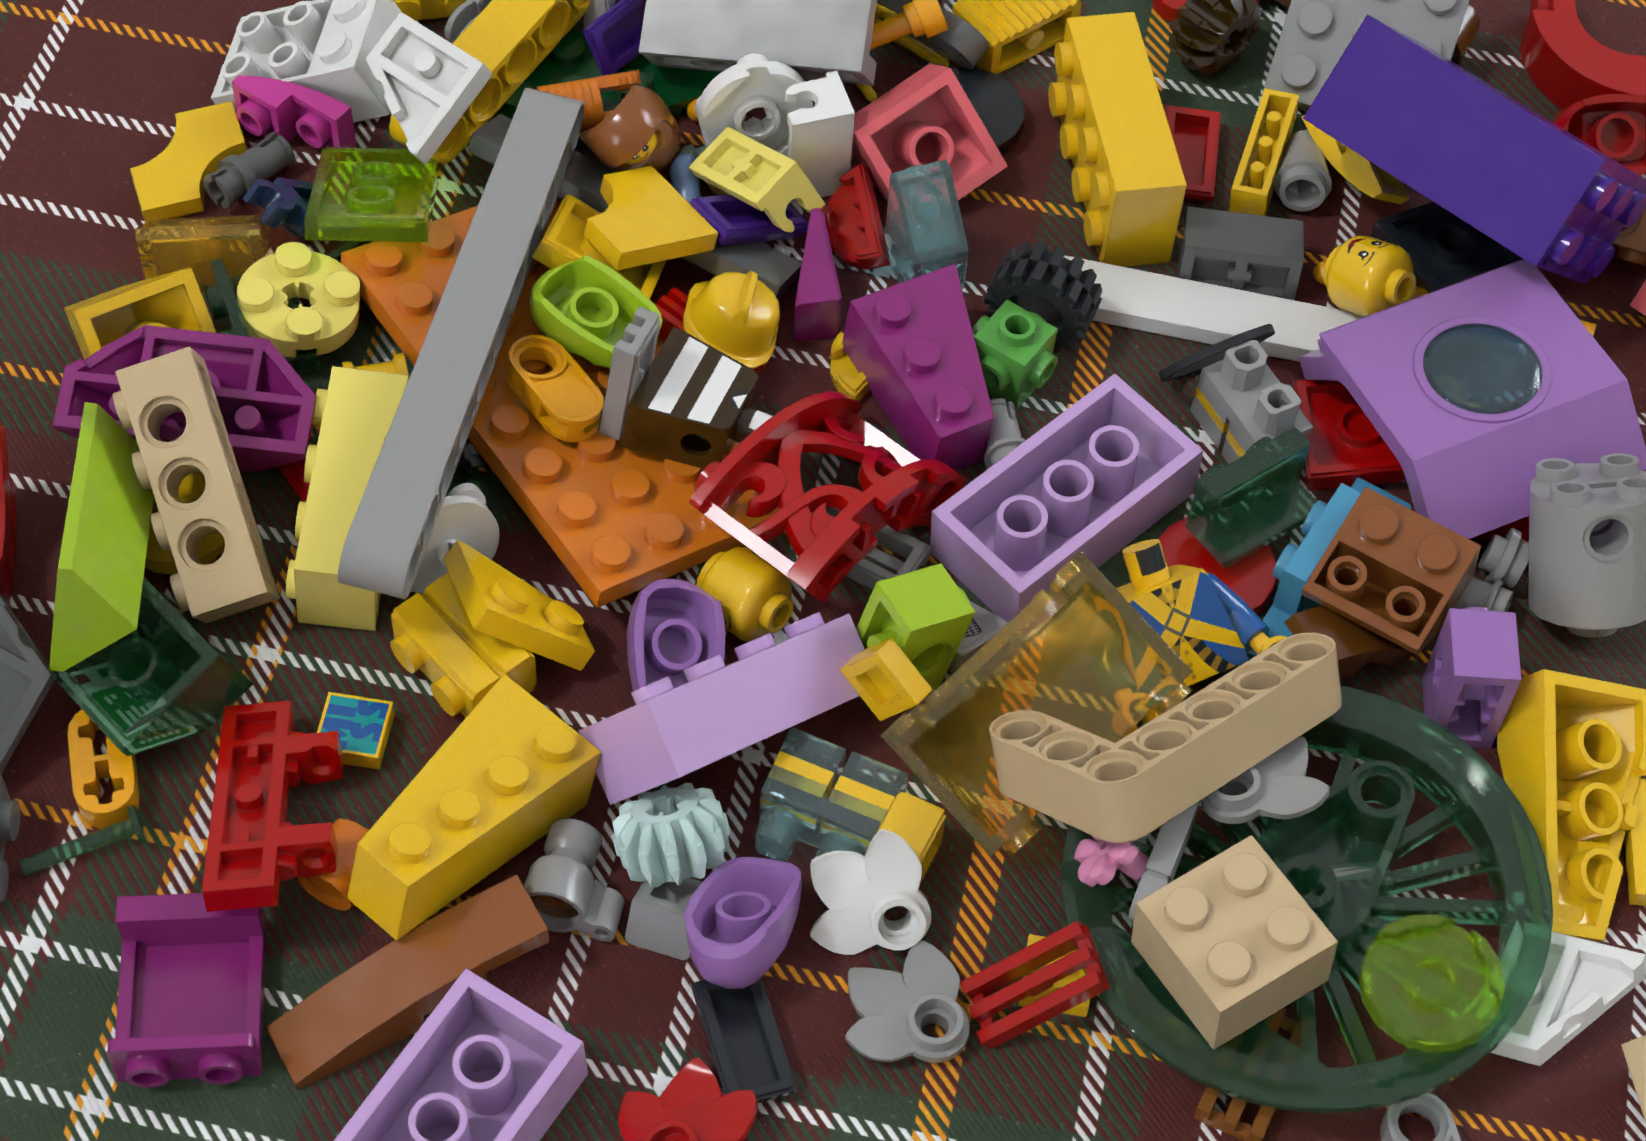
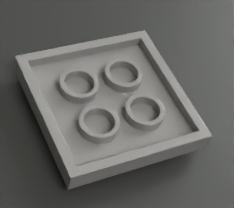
[1262,0,1469,111]

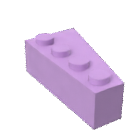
[578,612,865,805]

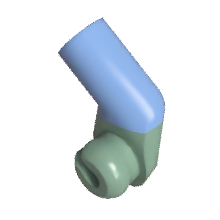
[669,144,707,204]

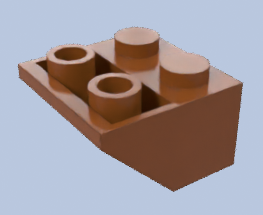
[1301,487,1481,655]

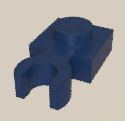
[243,177,348,240]

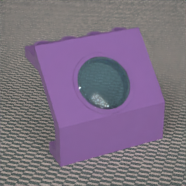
[1298,259,1646,539]

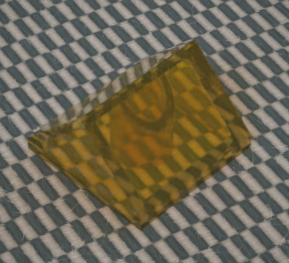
[135,214,270,293]

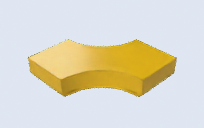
[130,101,247,224]

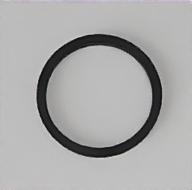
[1158,324,1275,382]

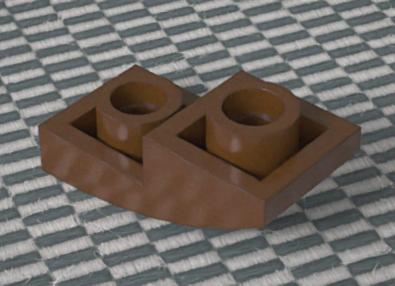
[1284,605,1414,678]

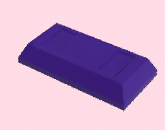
[582,0,646,76]
[690,195,808,246]

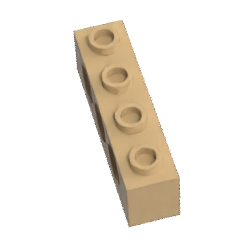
[113,346,280,623]

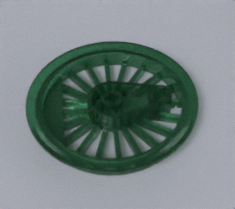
[1061,686,1553,1113]

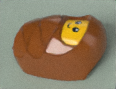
[579,85,681,173]

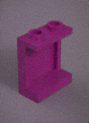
[107,893,267,1088]

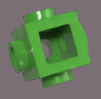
[972,300,1058,411]

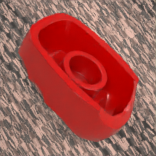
[1552,94,1646,175]

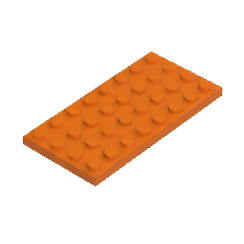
[341,197,779,608]

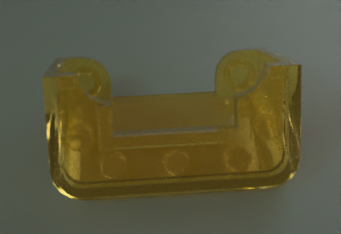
[880,551,1193,857]

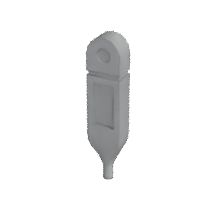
[1128,801,1199,922]

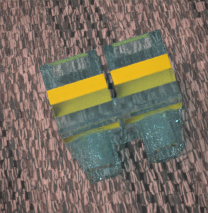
[755,727,908,861]

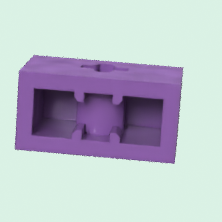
[1422,607,1522,749]

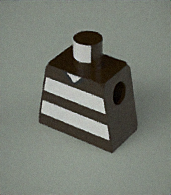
[621,327,772,469]

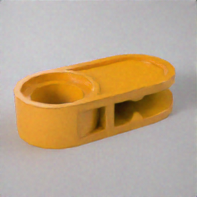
[506,335,604,442]

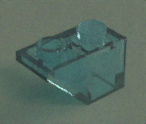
[885,159,969,289]

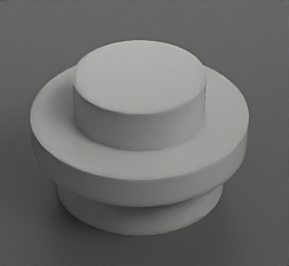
[1478,528,1529,590]

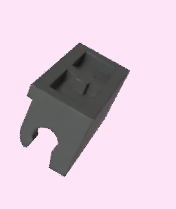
[1178,206,1304,300]

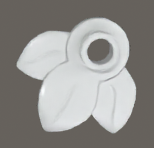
[810,829,931,955]

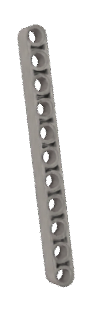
[338,88,585,599]

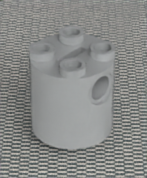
[1528,453,1646,637]

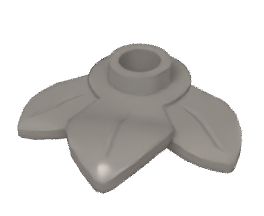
[1200,736,1329,824]
[845,939,970,1063]

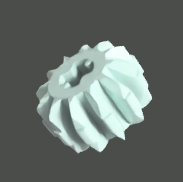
[612,783,730,887]

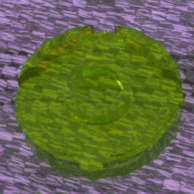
[1359,914,1505,1052]

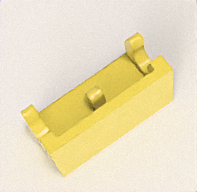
[688,126,825,232]

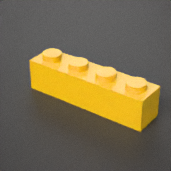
[1229,88,1299,216]

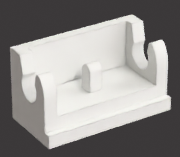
[785,71,855,204]

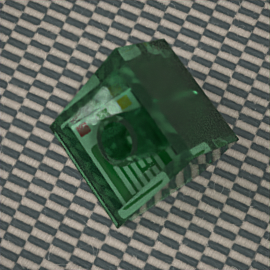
[54,577,253,756]

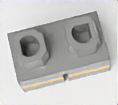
[1190,340,1313,494]

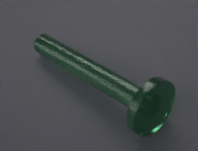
[20,804,148,876]

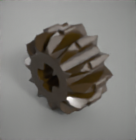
[1168,0,1262,76]

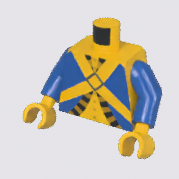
[1088,539,1287,738]

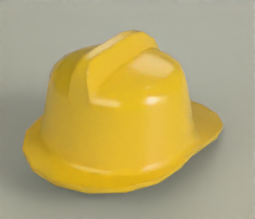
[683,271,780,369]

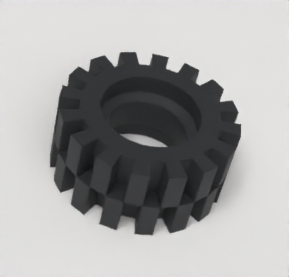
[984,242,1102,352]

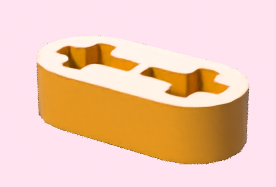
[68,706,140,829]

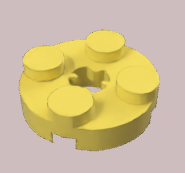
[237,242,360,358]

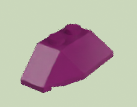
[52,325,317,473]

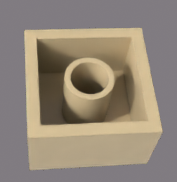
[1131,835,1338,1050]

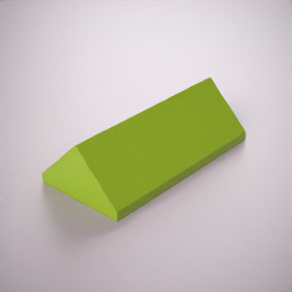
[49,402,154,672]

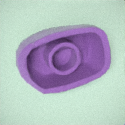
[627,579,726,691]
[684,857,802,989]

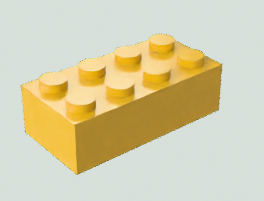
[1048,12,1187,267]

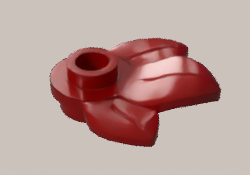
[618,1057,757,1141]

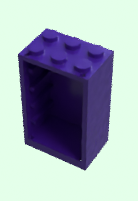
[1303,14,1646,284]

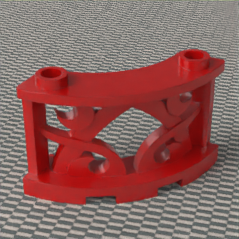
[689,391,968,603]

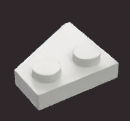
[366,11,493,165]
[1470,923,1646,1066]

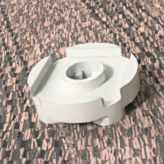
[695,53,813,157]

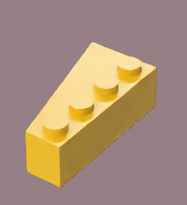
[347,674,601,941]

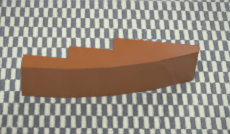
[266,874,549,1090]

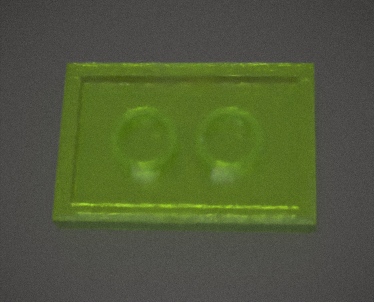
[304,148,439,242]

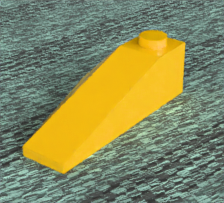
[1497,669,1646,942]

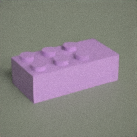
[930,373,1203,633]
[334,969,588,1141]

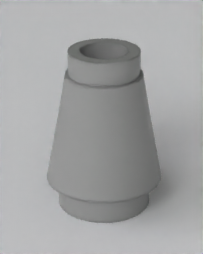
[1274,130,1332,212]

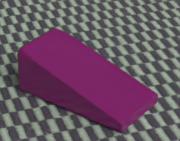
[794,208,842,341]

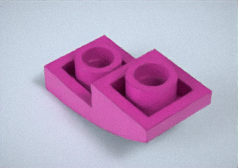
[232,75,356,160]

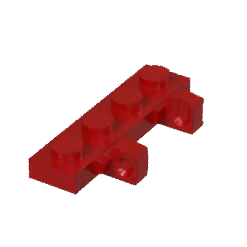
[202,700,344,912]

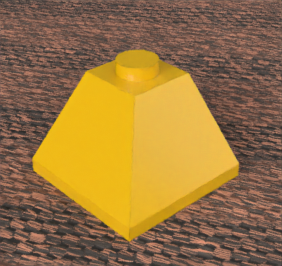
[64,267,216,360]

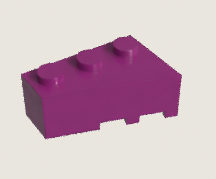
[842,264,994,471]

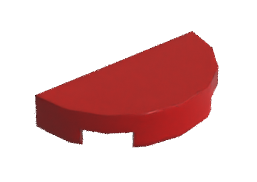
[821,162,891,270]

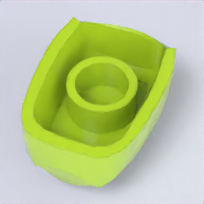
[529,255,662,370]

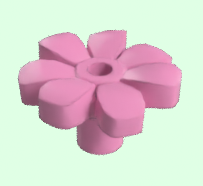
[1074,836,1149,887]

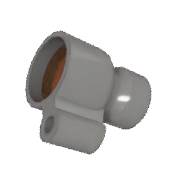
[524,818,625,942]

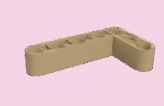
[989,633,1342,843]

